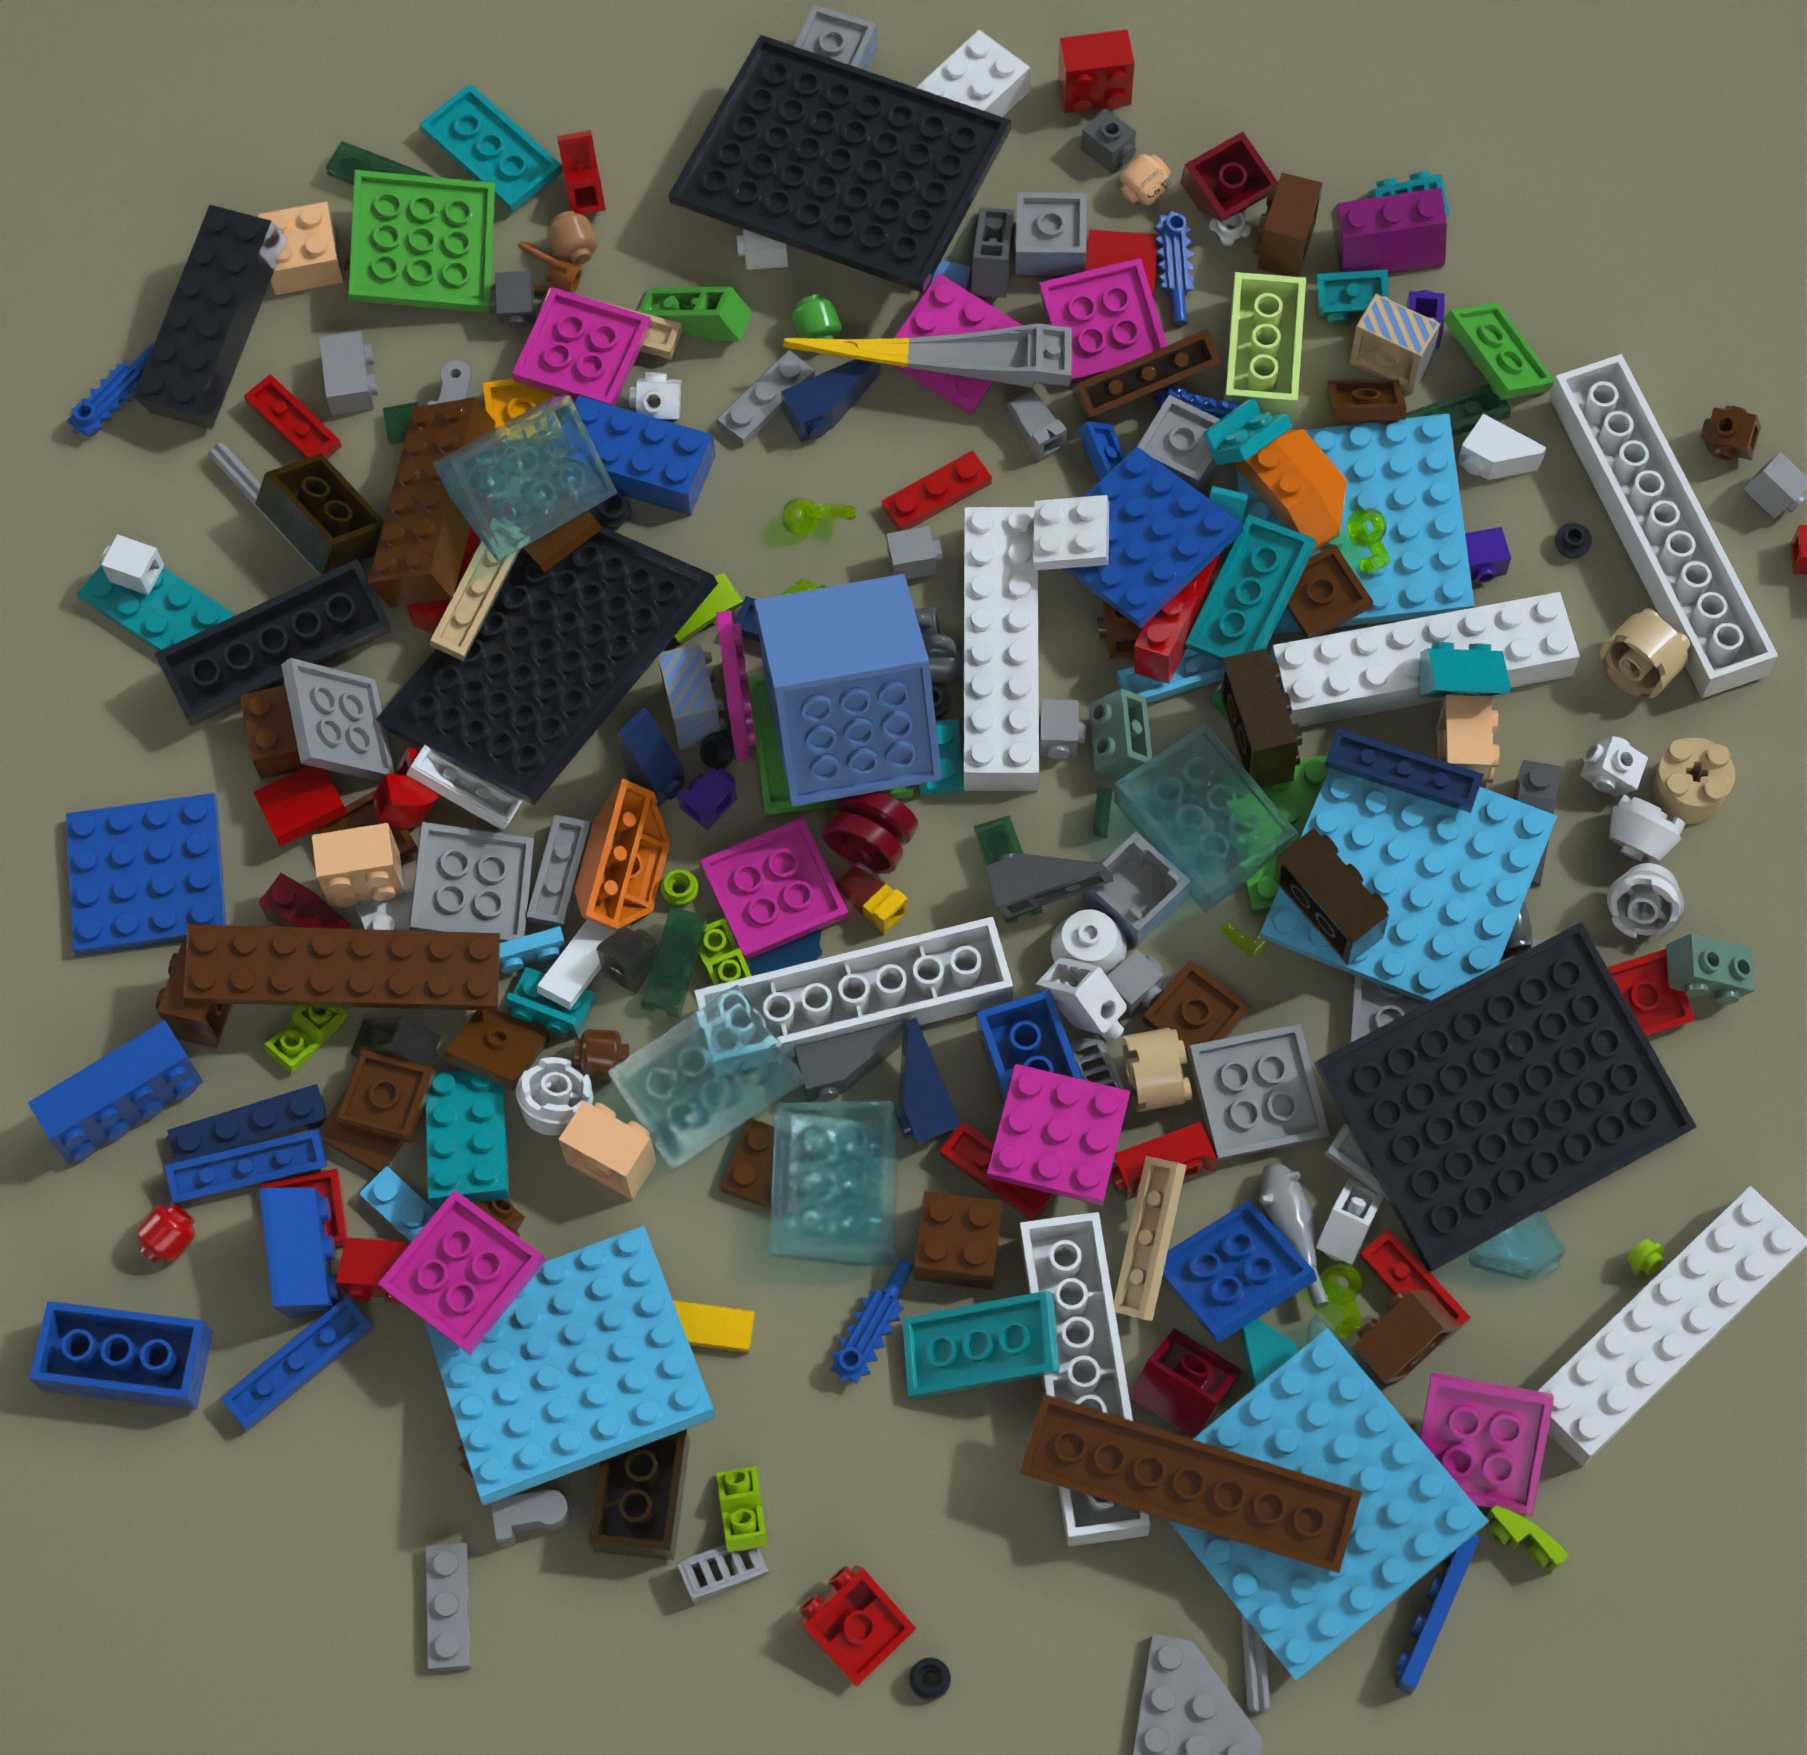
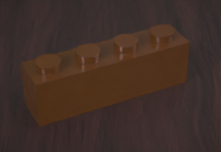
[1071,329,1222,419]

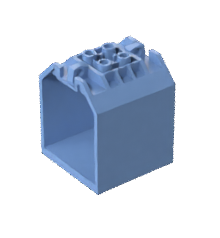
[754,574,942,807]

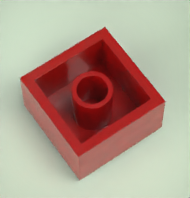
[1058,29,1135,113]

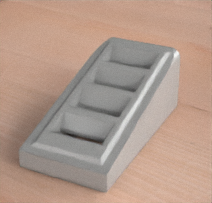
[1070,1034,1125,1090]
[677,1544,769,1606]

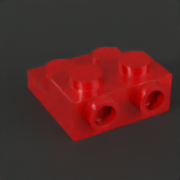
[796,1565,917,1686]

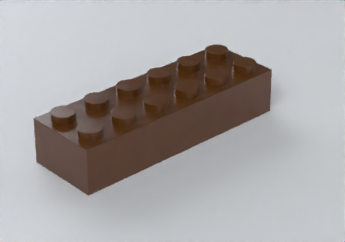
[368,397,496,608]

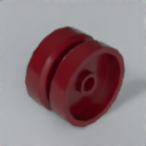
[821,791,918,874]

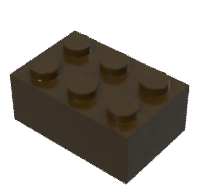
[255,453,384,575]
[1220,648,1302,790]
[1274,828,1389,966]
[589,1429,690,1560]

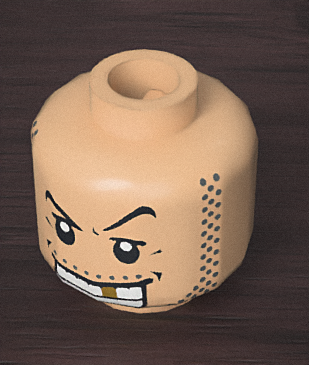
[1120,154,1171,206]

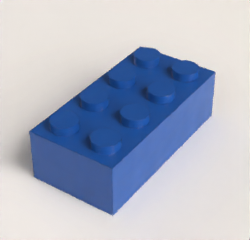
[553,395,716,516]
[976,990,1082,1106]
[28,1020,203,1164]
[29,1301,213,1410]

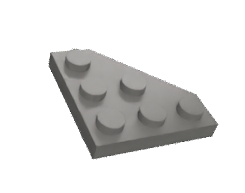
[1133,1634,1263,1755]

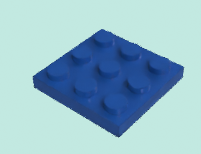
[1162,1200,1317,1344]

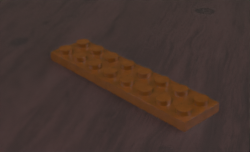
[183,924,500,1011]
[1020,1394,1362,1573]

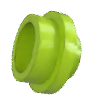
[661,869,699,906]
[1627,1239,1665,1276]

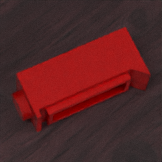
[1110,1121,1218,1201]

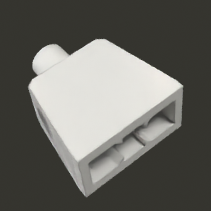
[1036,957,1127,1042]

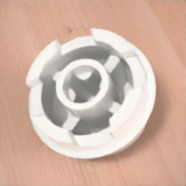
[1609,794,1686,862]
[1607,863,1684,939]
[1051,909,1127,976]
[516,1057,593,1136]

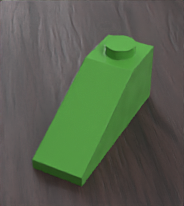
[638,286,752,341]

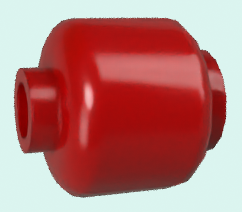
[136,1203,196,1263]

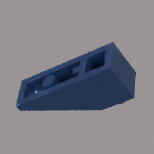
[781,359,881,443]
[617,707,685,807]
[896,1017,961,1144]

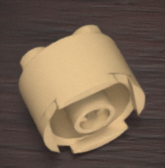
[1600,609,1691,698]
[1651,738,1735,824]
[1122,1028,1192,1113]

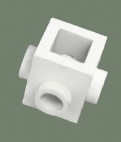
[629,372,682,420]
[1580,736,1648,797]

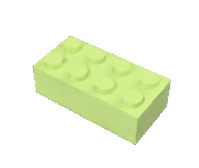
[1224,272,1306,422]

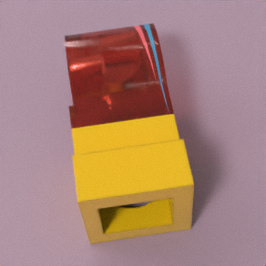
[836,861,908,935]

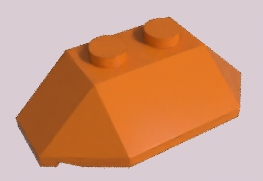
[1232,429,1347,554]
[574,778,671,931]

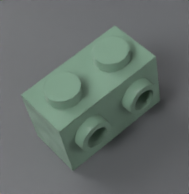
[1088,688,1153,781]
[1666,933,1755,1004]

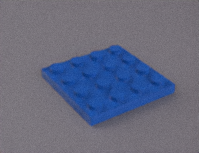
[1063,447,1244,629]
[66,793,226,956]

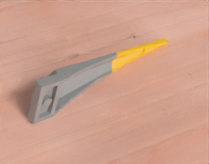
[783,323,1072,387]

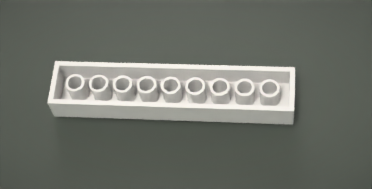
[1549,354,1778,699]

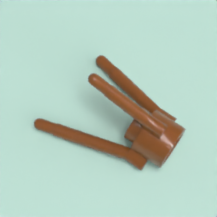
[493,242,582,294]

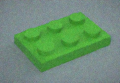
[1443,302,1555,400]

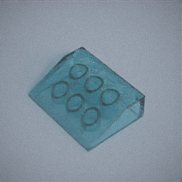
[433,395,617,561]
[1114,723,1298,912]
[608,985,807,1171]
[770,1100,899,1266]

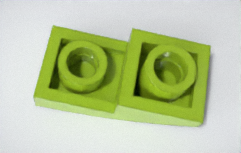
[675,573,744,644]
[690,918,752,986]
[264,1006,347,1075]
[716,1466,768,1553]
[1486,1506,1570,1573]

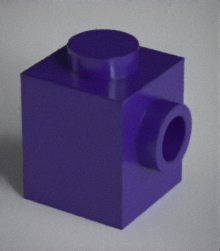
[1465,527,1511,583]

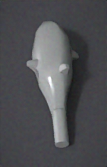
[1259,1163,1329,1309]

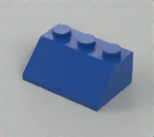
[259,1188,341,1318]

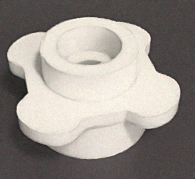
[1209,212,1251,246]

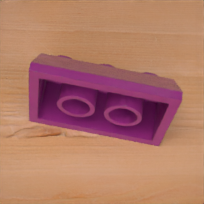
[1331,188,1447,274]

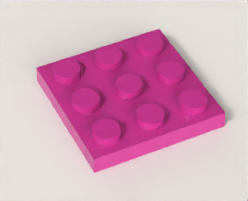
[1038,258,1167,384]
[889,273,1023,416]
[512,287,652,406]
[716,610,756,761]
[700,817,849,961]
[987,1064,1130,1206]
[378,1190,547,1355]
[1419,1373,1554,1515]

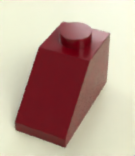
[259,872,350,929]

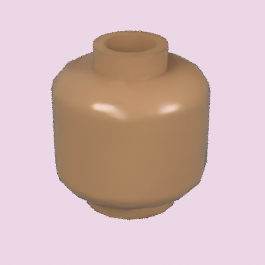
[547,211,598,266]

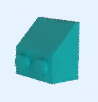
[1419,642,1511,699]

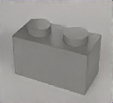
[319,331,379,416]

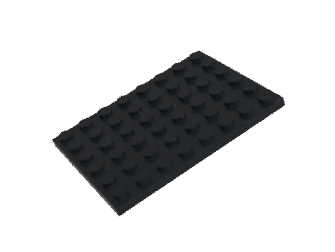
[668,34,1012,293]
[376,525,718,805]
[1314,922,1697,1272]

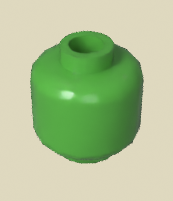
[791,294,842,339]

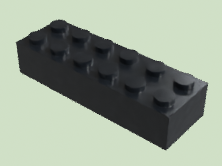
[133,204,287,430]
[154,559,391,726]

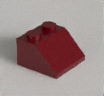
[1180,131,1278,222]
[1129,1328,1242,1438]

